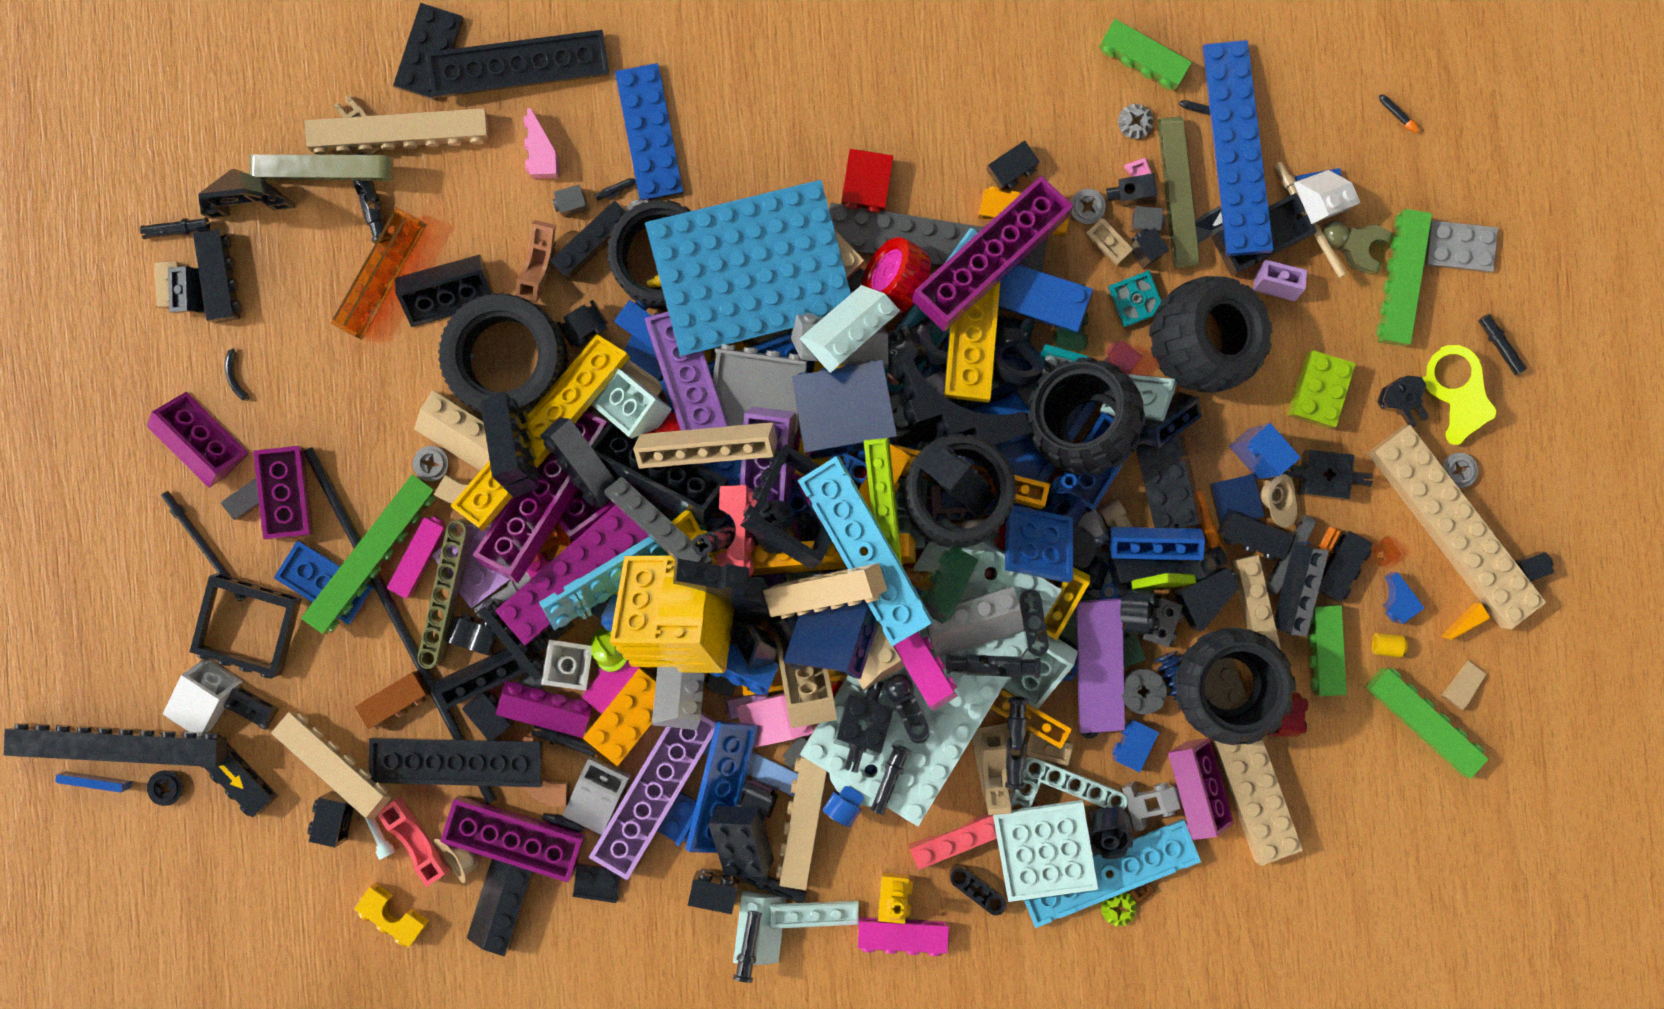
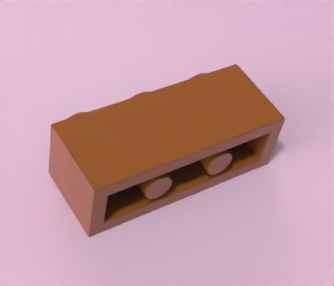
[355,671,429,730]

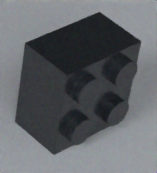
[307,791,355,848]
[688,868,740,915]

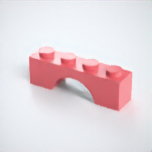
[717,485,755,578]
[377,796,451,887]
[909,813,997,870]

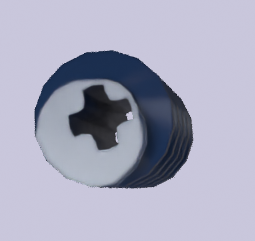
[1154,650,1182,700]

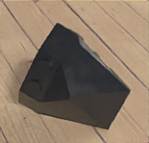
[198,169,296,218]

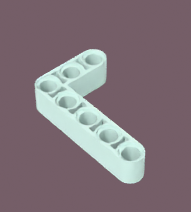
[1009,756,1128,810]

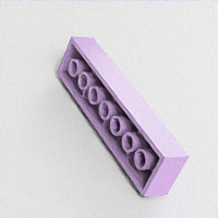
[589,711,718,880]

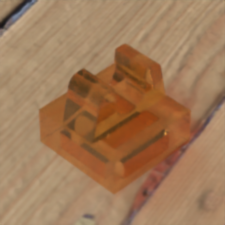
[1370,536,1401,567]

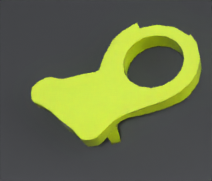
[1422,345,1496,445]

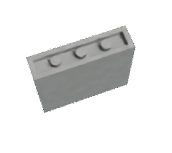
[713,344,807,443]

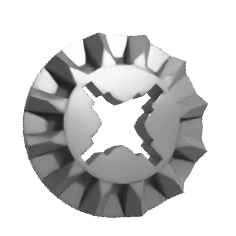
[1118,103,1154,139]
[1071,189,1106,224]
[413,446,449,481]
[1443,453,1478,488]

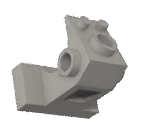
[1122,781,1181,831]

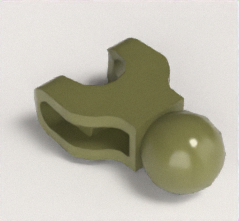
[1322,221,1392,275]

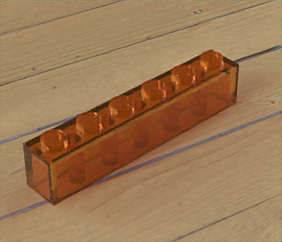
[331,207,427,340]

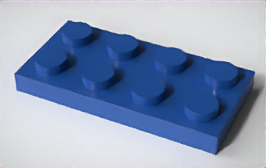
[274,540,374,625]

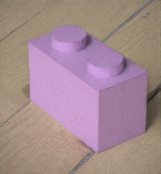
[1253,260,1307,301]

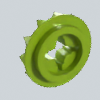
[1101,892,1137,927]

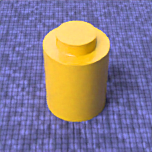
[1371,633,1408,658]

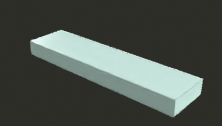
[770,901,859,929]

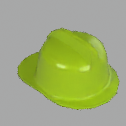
[590,626,627,672]

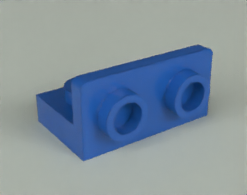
[657,792,697,846]

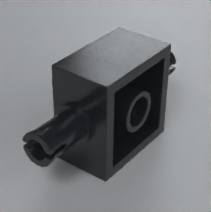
[1283,450,1373,500]
[833,681,894,773]

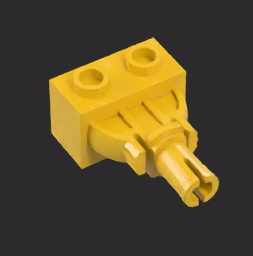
[878,872,913,924]

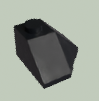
[730,621,778,671]

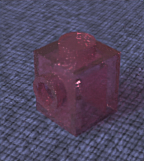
[1104,340,1142,374]

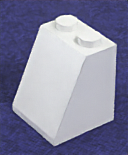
[163,659,243,736]

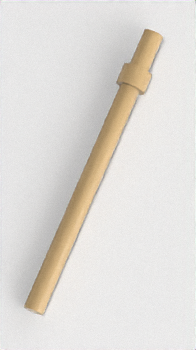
[1274,161,1347,279]

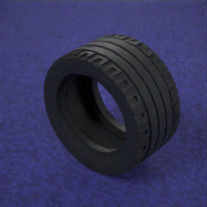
[438,293,568,414]

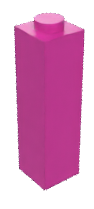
[387,516,447,599]

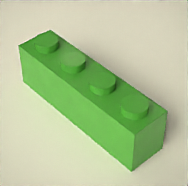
[1098,19,1192,91]
[1307,605,1347,696]

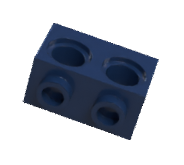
[1033,487,1087,525]

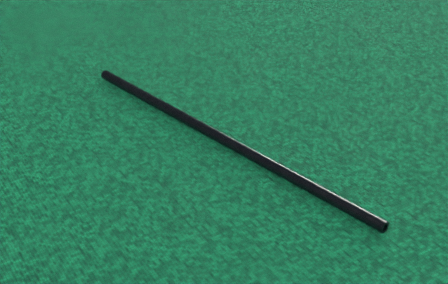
[303,447,497,804]

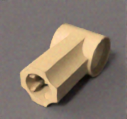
[1098,499,1133,529]

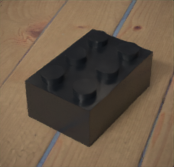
[708,806,774,877]

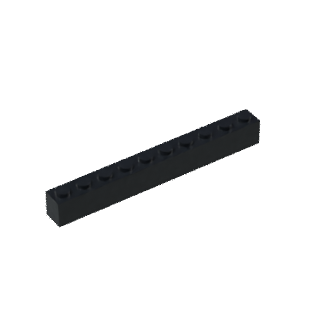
[3,723,227,767]

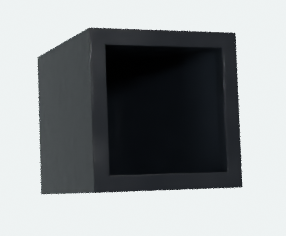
[1172,567,1239,632]

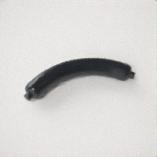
[225,348,250,401]

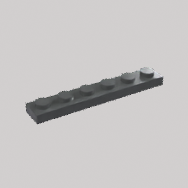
[604,476,713,564]

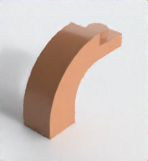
[515,220,556,303]
[521,735,570,806]

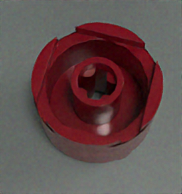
[1268,692,1308,737]

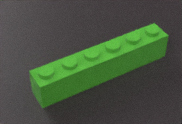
[1376,209,1432,347]
[1365,667,1488,779]

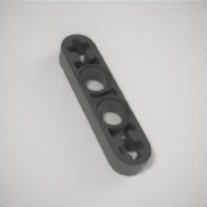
[1266,514,1316,595]

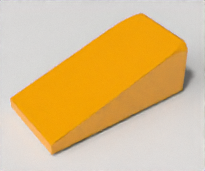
[1442,603,1490,640]

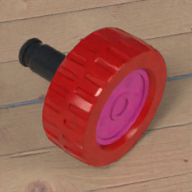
[861,237,931,315]

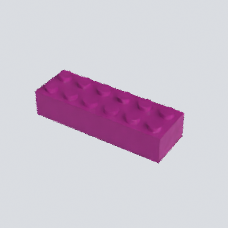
[440,795,586,883]

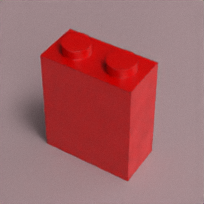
[841,148,893,214]

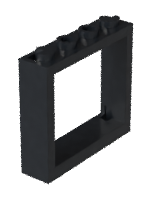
[740,444,832,570]
[189,573,302,679]

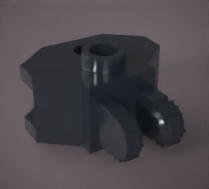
[1377,375,1429,428]

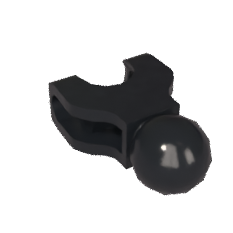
[885,674,930,744]

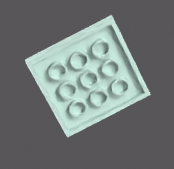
[993,800,1098,902]

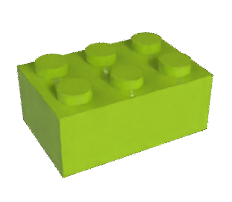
[1287,350,1356,429]

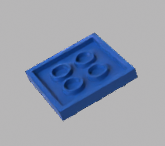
[1005,505,1073,583]

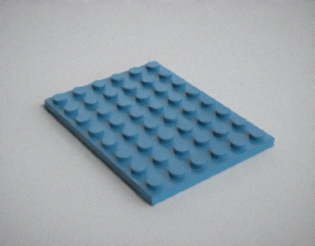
[645,180,851,357]

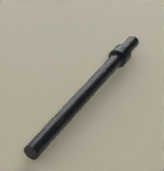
[161,491,247,602]

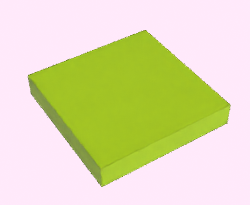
[1131,573,1196,591]

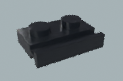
[572,863,621,903]

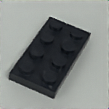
[393,2,464,101]
[478,597,545,681]

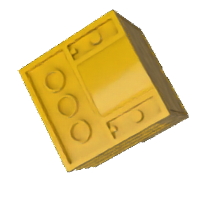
[609,556,734,673]

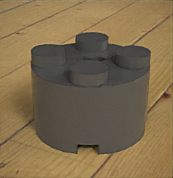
[1122,668,1167,714]

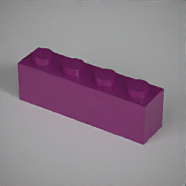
[495,681,592,738]

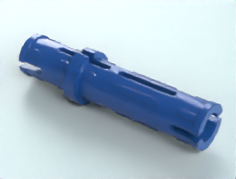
[1051,474,1077,494]

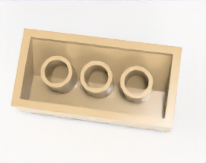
[414,390,489,471]
[857,623,904,690]

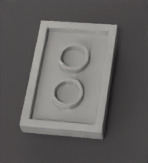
[1425,220,1498,273]

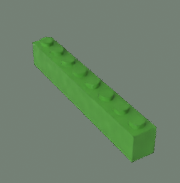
[301,474,436,635]

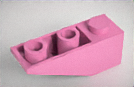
[524,108,559,179]

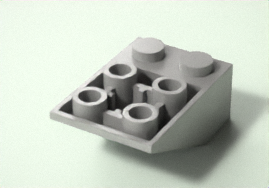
[563,756,632,835]

